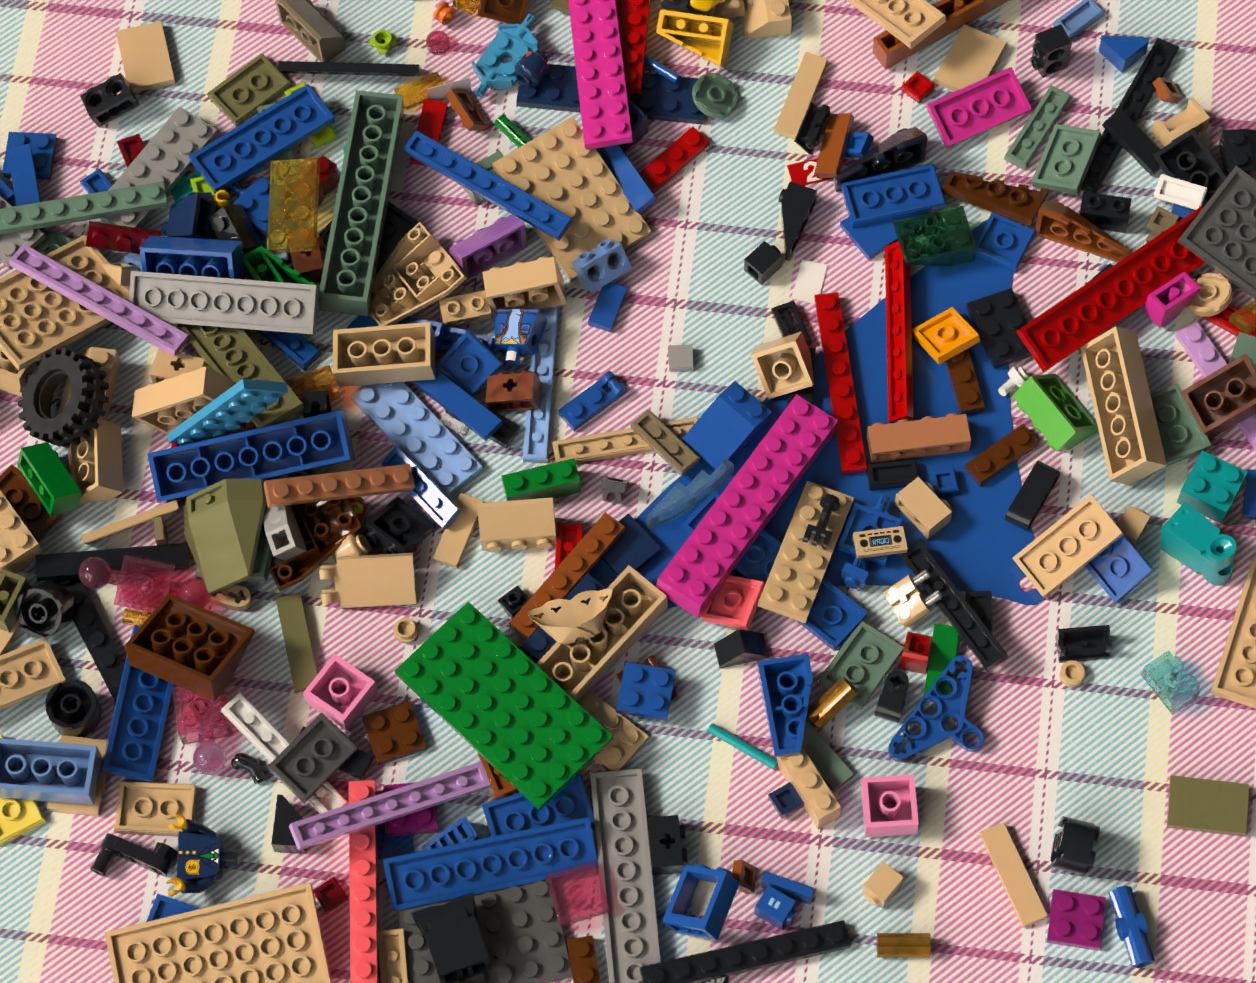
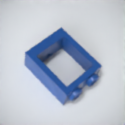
[662,864,740,941]

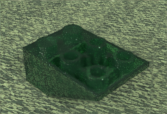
[893,206,976,266]

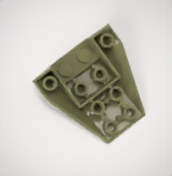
[183,479,266,595]

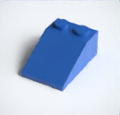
[682,381,772,472]

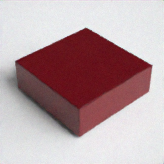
[313,877,349,914]

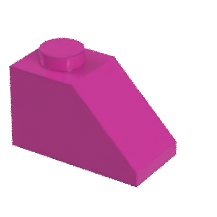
[1143,271,1201,328]

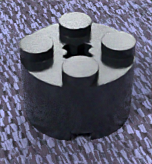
[15,582,75,638]
[45,679,102,738]
[1050,816,1100,875]

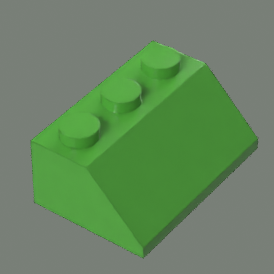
[1012,373,1099,452]

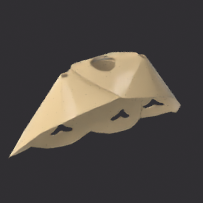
[527,589,613,645]

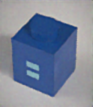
[755,885,797,930]

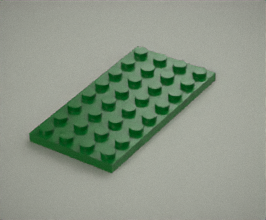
[395,601,614,811]

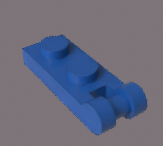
[558,371,627,431]

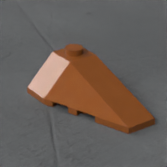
[1035,200,1130,263]

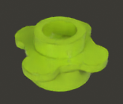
[369,29,397,55]

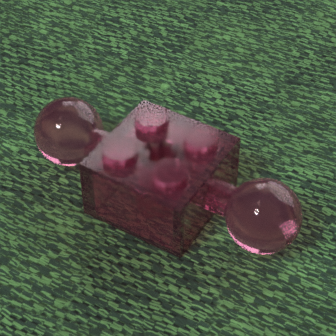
[79,553,211,613]
[172,686,234,775]

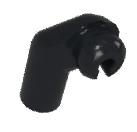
[231,753,266,784]

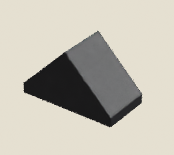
[714,629,769,669]

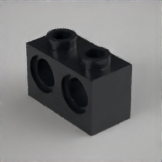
[1030,24,1072,78]
[80,73,140,127]

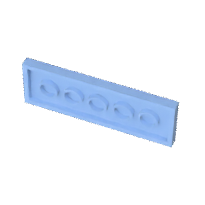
[350,382,483,497]

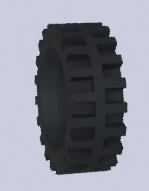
[18,349,109,448]

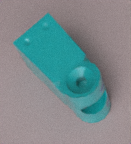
[1160,502,1237,586]

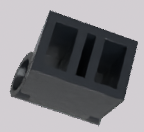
[411,892,492,983]

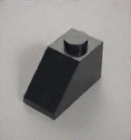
[271,794,306,854]

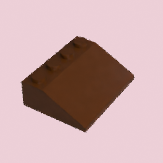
[125,594,255,702]

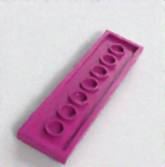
[568,0,633,150]

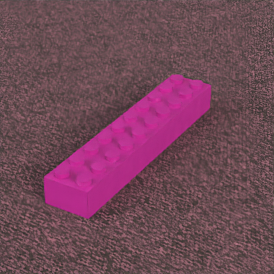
[656,394,838,618]

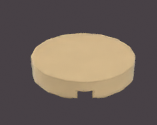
[1186,273,1233,317]

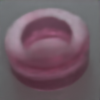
[426,31,450,55]

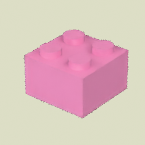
[303,654,378,731]
[861,775,919,837]

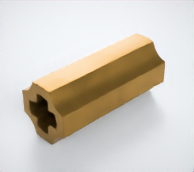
[807,677,859,728]
[876,933,931,958]

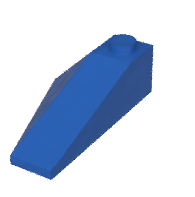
[758,654,813,757]

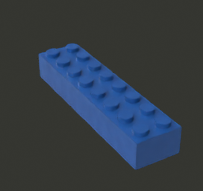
[147,410,356,503]

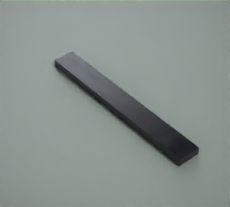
[1081,37,1179,193]

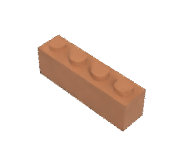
[867,413,971,464]

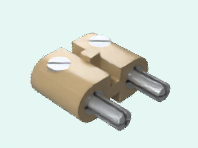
[884,570,942,628]

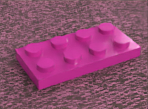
[926,67,1032,149]

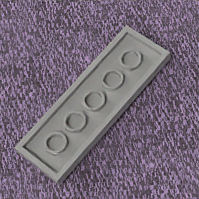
[101,106,218,228]

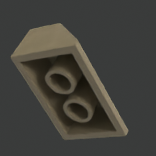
[275,0,345,62]

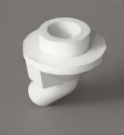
[998,366,1030,396]

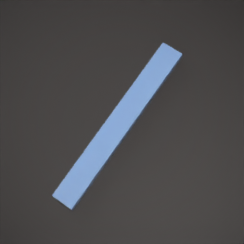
[523,306,559,463]

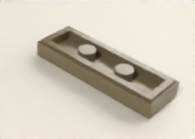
[630,409,700,477]

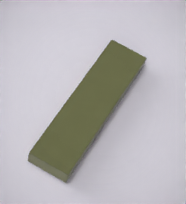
[275,593,318,693]

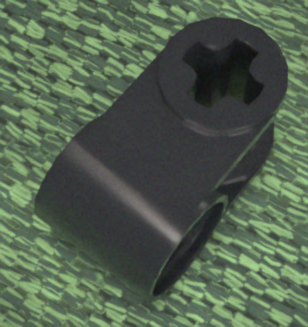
[874,670,909,723]

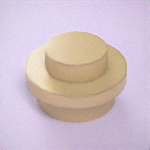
[393,618,419,643]

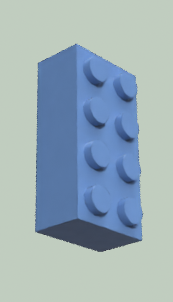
[0,738,102,805]

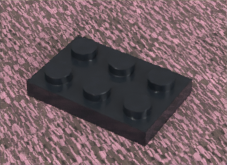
[966,288,1032,369]

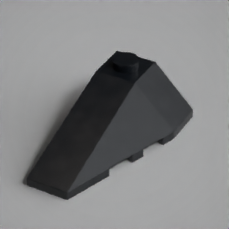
[835,127,928,192]
[1153,127,1227,205]

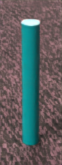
[707,723,777,770]

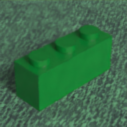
[17,442,82,516]
[501,458,581,501]

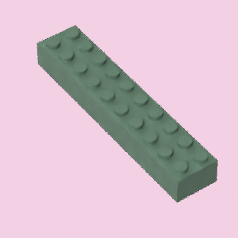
[318,90,404,316]

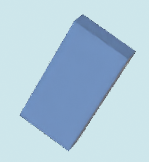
[1053,0,1105,40]

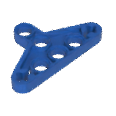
[888,656,984,761]

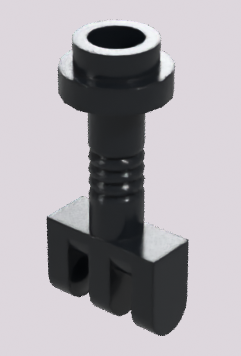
[802,494,840,550]

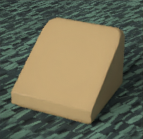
[103,262,138,286]

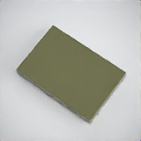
[207,53,292,127]
[1166,775,1249,837]

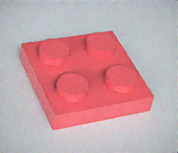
[700,575,765,631]

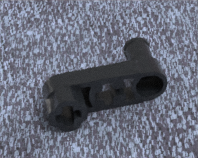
[90,833,178,877]

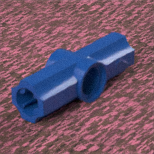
[1108,885,1155,968]

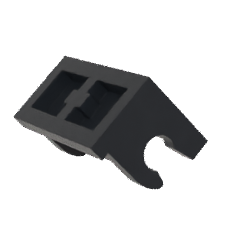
[303,391,332,418]
[1055,625,1112,663]

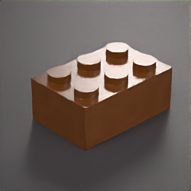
[1181,354,1256,439]

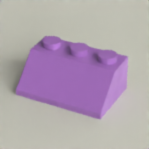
[449,214,527,281]

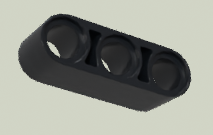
[1004,460,1061,531]

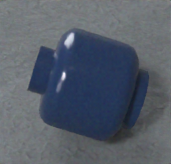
[514,51,550,87]

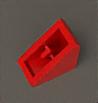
[900,632,932,674]

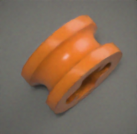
[433,1,456,25]

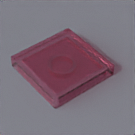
[545,861,610,927]

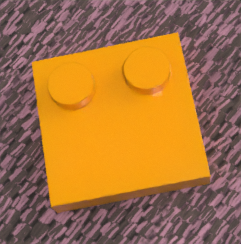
[911,307,980,364]

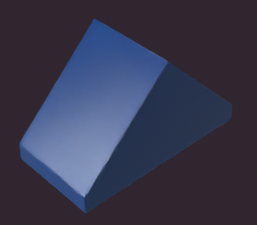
[1099,35,1149,73]

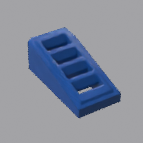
[421,816,479,850]

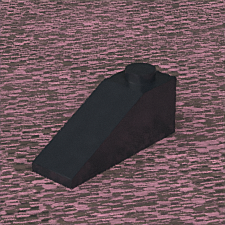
[778,181,817,261]

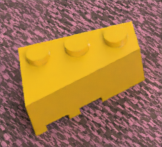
[656,9,734,70]

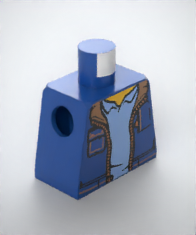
[495,309,547,366]

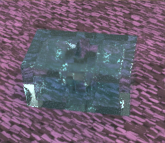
[1141,650,1201,715]

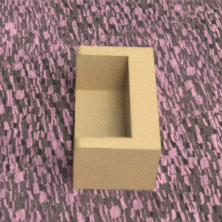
[1152,98,1210,147]

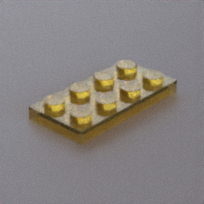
[267,158,320,254]

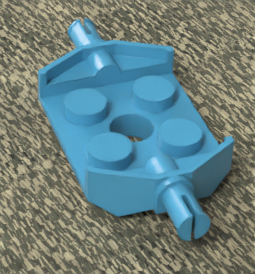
[472,14,539,98]

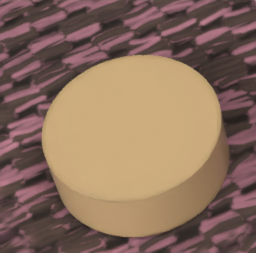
[1059,660,1086,687]

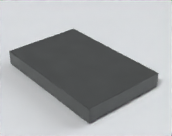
[267,712,359,804]

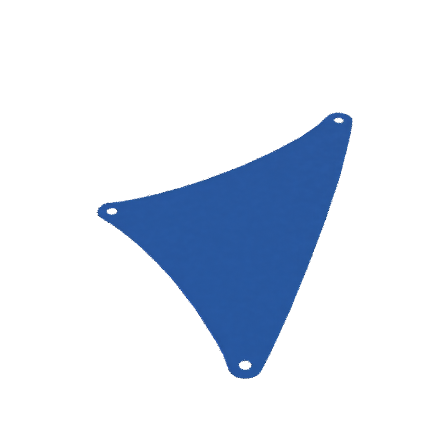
[588,219,1045,608]

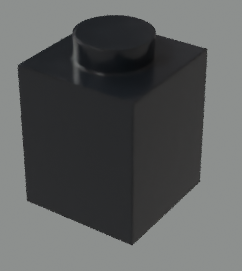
[744,241,782,285]

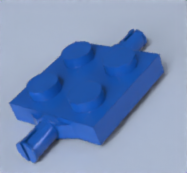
[230,176,298,236]
[838,495,902,569]

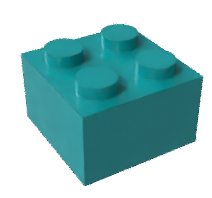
[1177,450,1248,524]

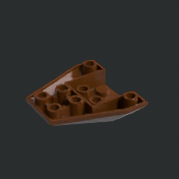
[261,498,362,591]

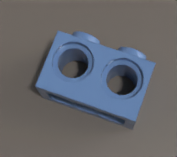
[572,238,632,293]

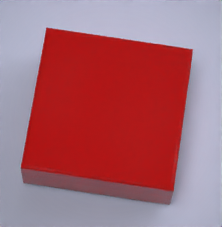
[901,71,935,104]

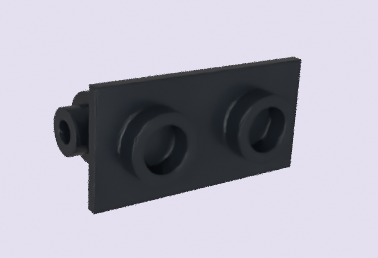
[794,102,831,155]

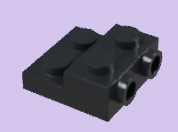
[363,496,436,554]

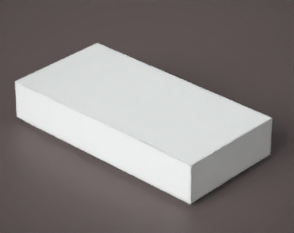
[1153,174,1208,210]

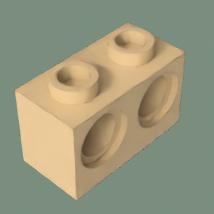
[439,290,492,328]

